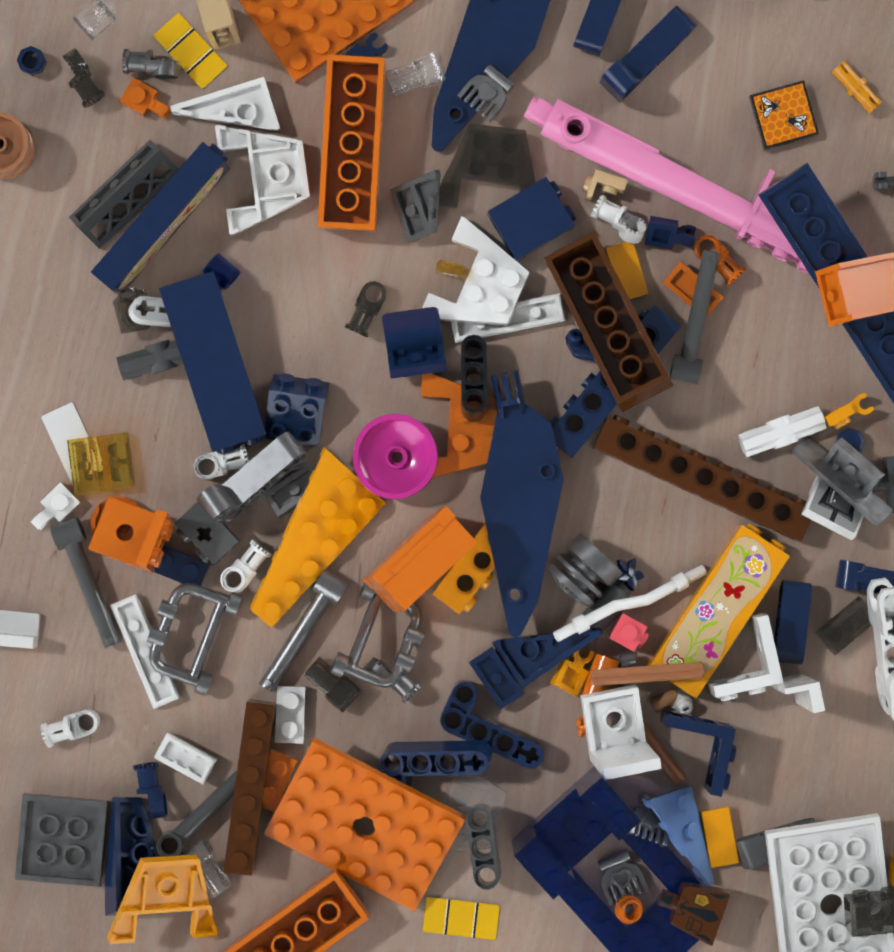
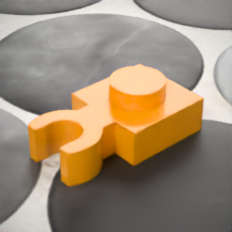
[550,650,594,697]

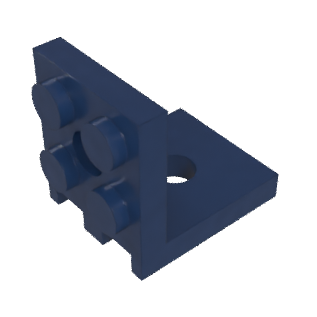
[660,710,736,797]

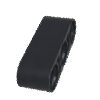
[461,335,487,422]

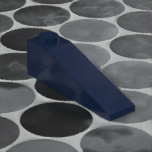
[105,797,161,916]

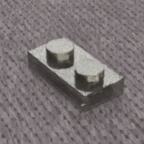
[815,596,872,656]

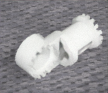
[591,195,647,244]
[194,444,249,480]
[220,539,272,593]
[40,709,100,748]

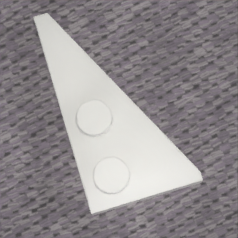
[170,77,281,131]

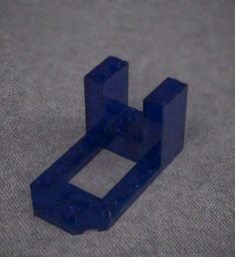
[511,766,702,952]

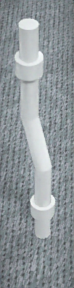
[553,565,707,642]

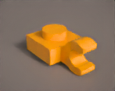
[824,393,874,429]

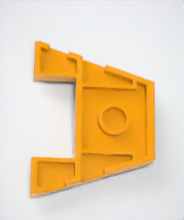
[107,854,218,944]

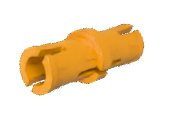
[831,60,882,114]

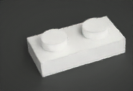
[275,685,306,744]

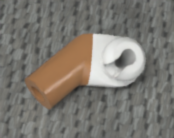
[650,690,693,715]

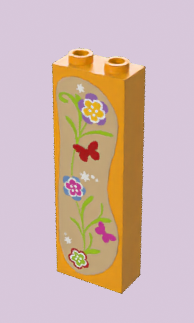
[646,523,790,699]

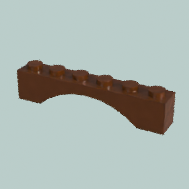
[223,699,276,876]

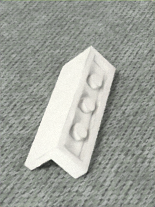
[0,610,41,649]
[770,673,825,713]

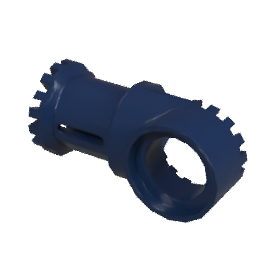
[133,762,168,819]

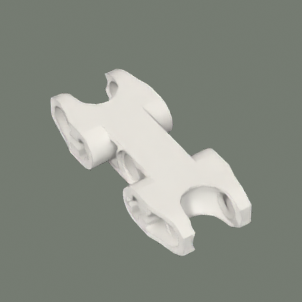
[867,578,894,721]

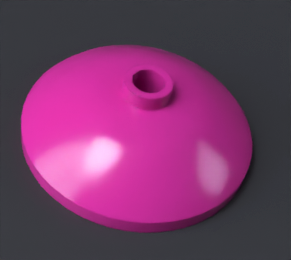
[353,414,438,499]

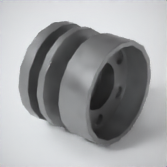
[546,533,623,608]

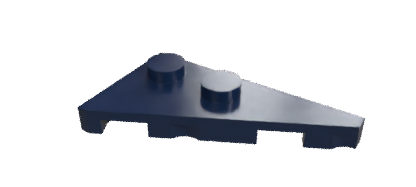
[492,627,603,688]

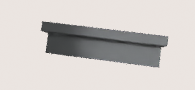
[69,140,179,249]

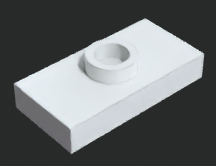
[154,732,217,785]

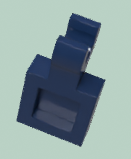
[645,216,696,250]

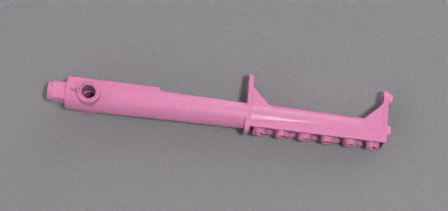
[524,96,809,274]

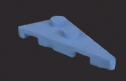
[643,786,714,884]

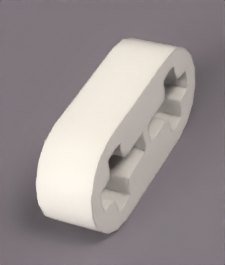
[128,296,171,327]

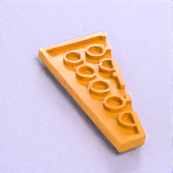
[249,447,386,628]

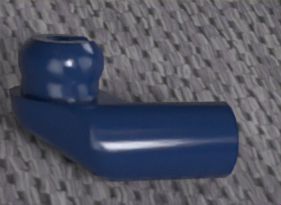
[565,329,596,362]

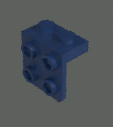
[382,307,447,379]
[264,373,330,447]

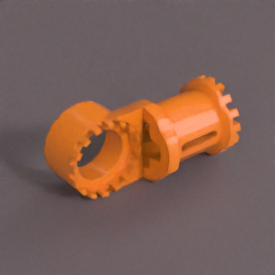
[693,234,746,286]

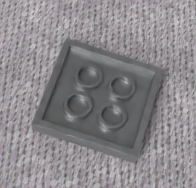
[15,793,109,887]

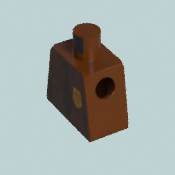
[657,882,730,946]

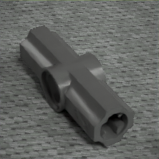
[116,340,183,380]

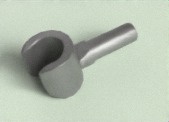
[619,650,636,687]

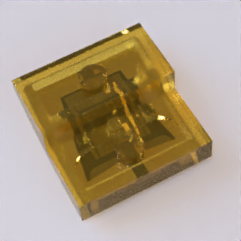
[67,433,135,496]

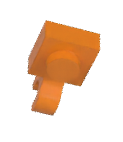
[119,77,171,120]

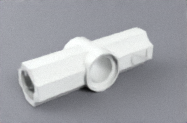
[738,406,827,457]

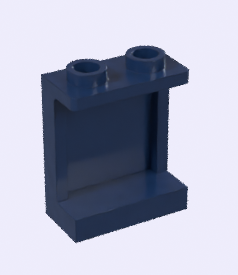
[487,177,576,262]

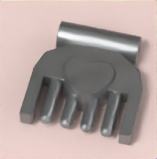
[457,64,515,123]
[627,792,669,847]
[597,849,649,906]

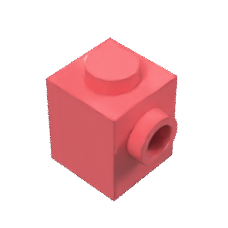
[607,612,649,652]

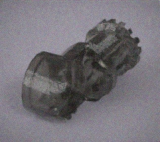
[62,48,105,108]
[344,281,386,337]

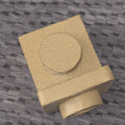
[582,169,628,201]

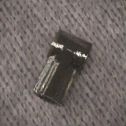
[303,656,362,713]

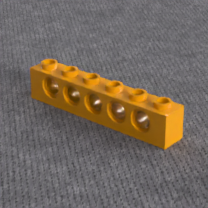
[432,523,495,615]

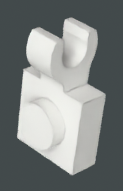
[31,482,81,530]

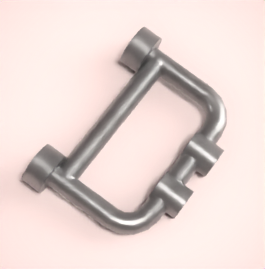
[146,583,243,696]
[330,583,425,688]

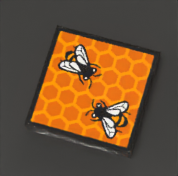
[749,80,819,151]

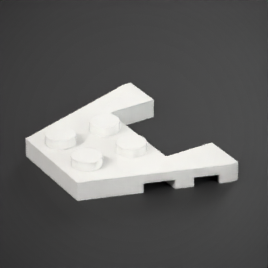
[215,125,311,236]
[422,216,529,326]

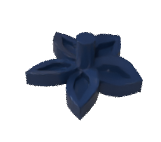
[616,558,644,591]

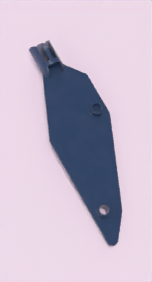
[431,0,551,152]
[480,370,564,637]

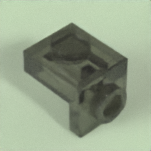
[113,287,151,334]

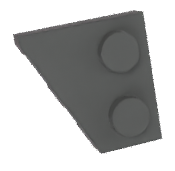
[390,170,441,243]

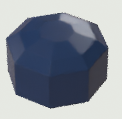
[17,46,47,76]
[835,428,865,452]

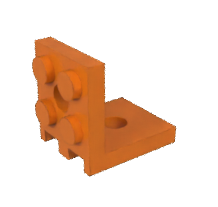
[88,496,175,574]

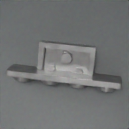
[792,436,893,526]

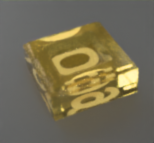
[435,260,465,279]

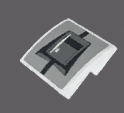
[802,475,864,540]

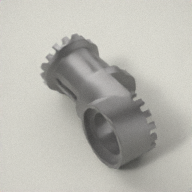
[122,49,179,79]
[364,657,422,704]

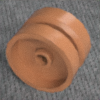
[0,112,36,180]

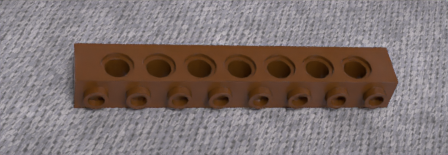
[592,415,811,542]

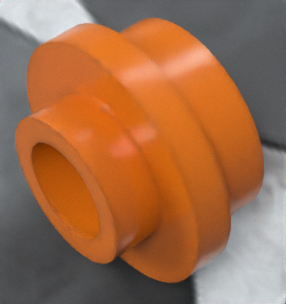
[615,895,643,924]

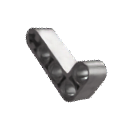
[196,431,307,524]

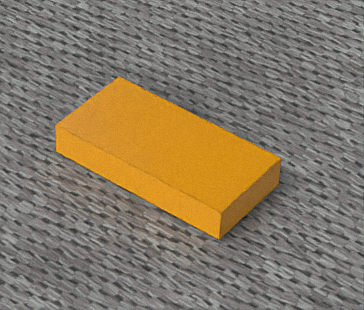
[605,242,649,300]
[700,806,739,868]

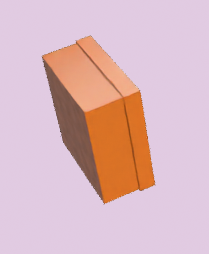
[361,506,478,612]

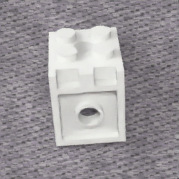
[707,612,784,701]
[580,684,662,780]

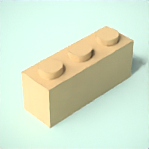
[196,0,241,50]

